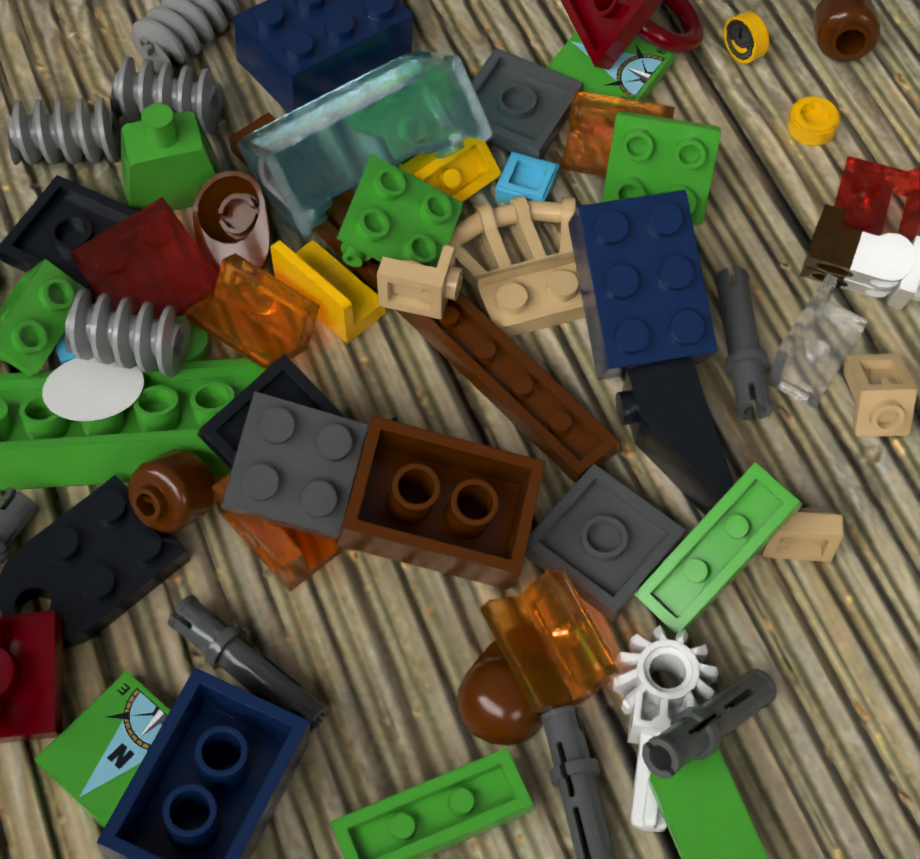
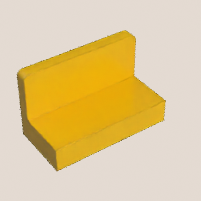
[399,130,502,202]
[270,240,386,344]

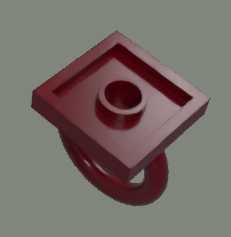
[561,0,704,70]
[0,610,63,743]

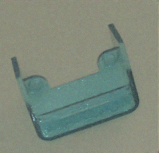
[237,51,494,238]

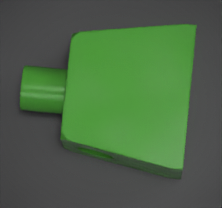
[121,103,221,217]

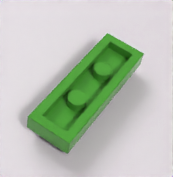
[634,462,803,635]
[330,748,534,859]

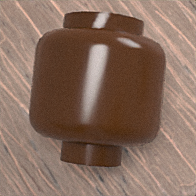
[813,0,880,62]
[128,449,216,533]

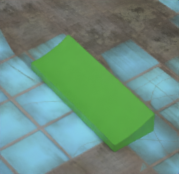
[0,356,270,491]

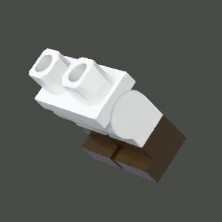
[800,204,920,309]

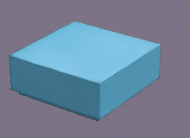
[495,151,560,204]

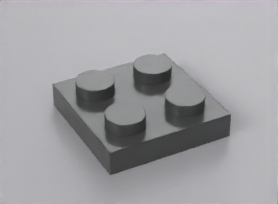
[449,48,584,159]
[220,391,368,540]
[525,464,687,622]

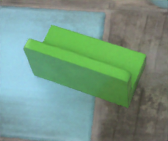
[648,748,769,859]

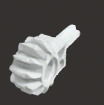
[612,625,718,832]

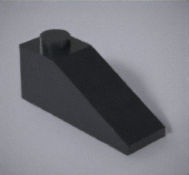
[615,357,734,516]

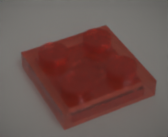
[71,197,224,319]

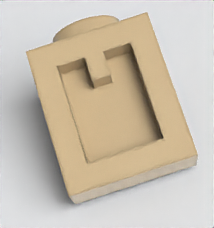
[377,244,463,320]
[843,353,918,437]
[761,482,844,562]

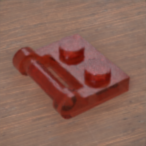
[833,156,920,242]

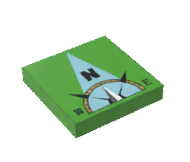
[546,32,676,118]
[34,671,170,828]

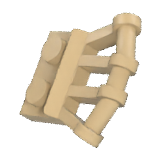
[449,196,586,337]

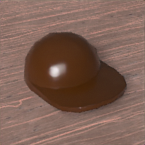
[193,170,272,284]
[457,627,572,746]

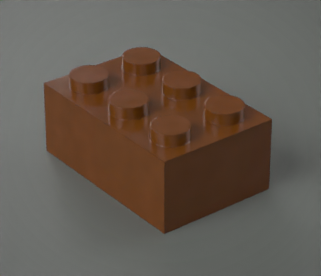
[337,415,546,590]

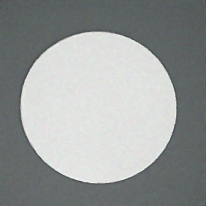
[42,357,144,421]

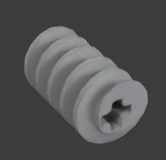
[132,0,241,74]
[110,56,223,134]
[8,98,121,165]
[65,288,191,377]

